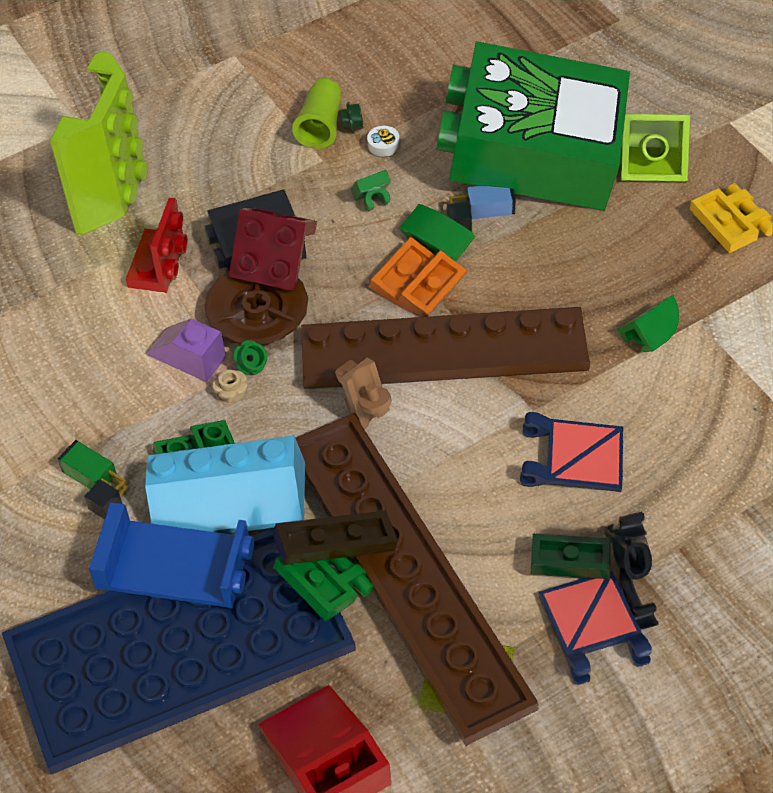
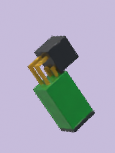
[57,440,128,519]

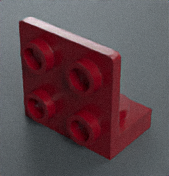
[229,207,317,290]

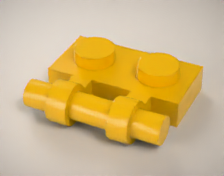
[690,183,773,253]

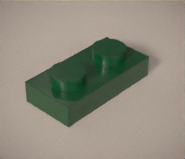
[531,533,611,579]

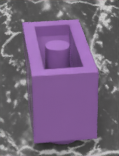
[147,318,226,382]

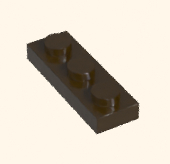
[273,510,398,565]

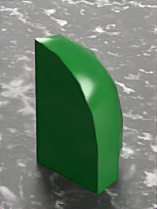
[616,294,679,352]

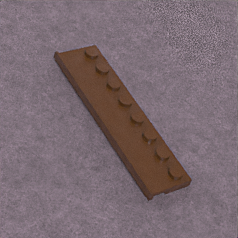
[301,307,590,389]

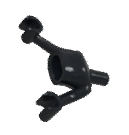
[605,511,659,630]

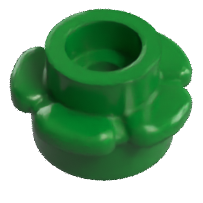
[233,340,267,375]

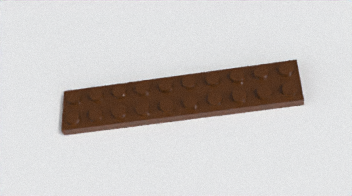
[296,413,539,746]

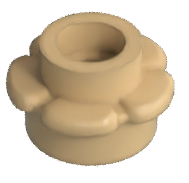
[212,369,248,403]

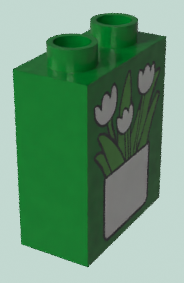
[436,41,630,211]

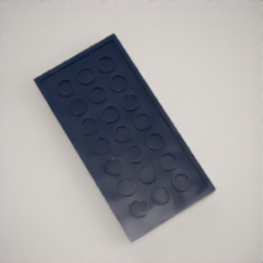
[2,528,356,775]

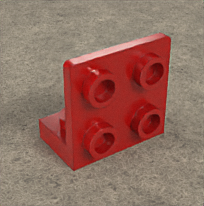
[126,197,188,293]

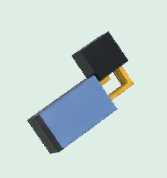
[447,186,516,232]

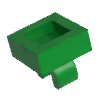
[350,170,391,211]

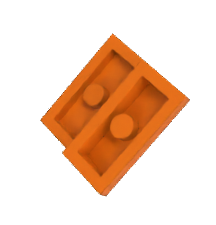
[368,237,468,317]

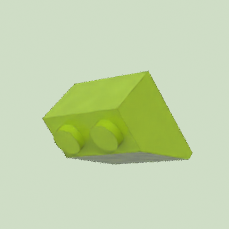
[620,114,690,181]

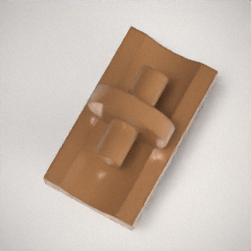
[335,357,392,429]

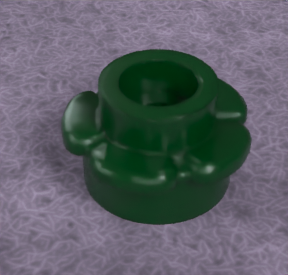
[341,102,364,133]

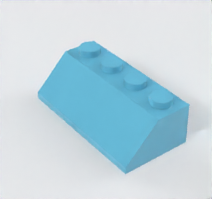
[145,436,305,534]

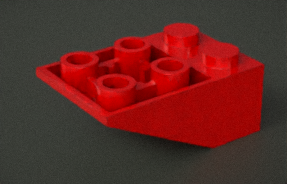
[258,685,392,793]

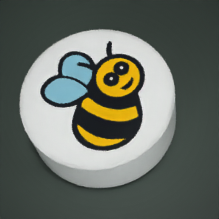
[367,126,400,157]

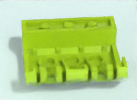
[50,51,148,235]

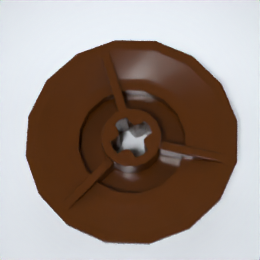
[204,272,309,345]

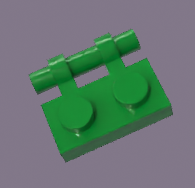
[273,556,374,622]

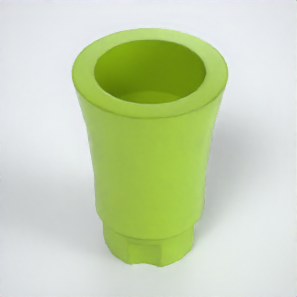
[292,78,341,149]

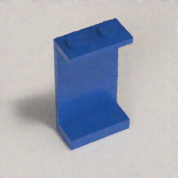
[89,502,254,608]

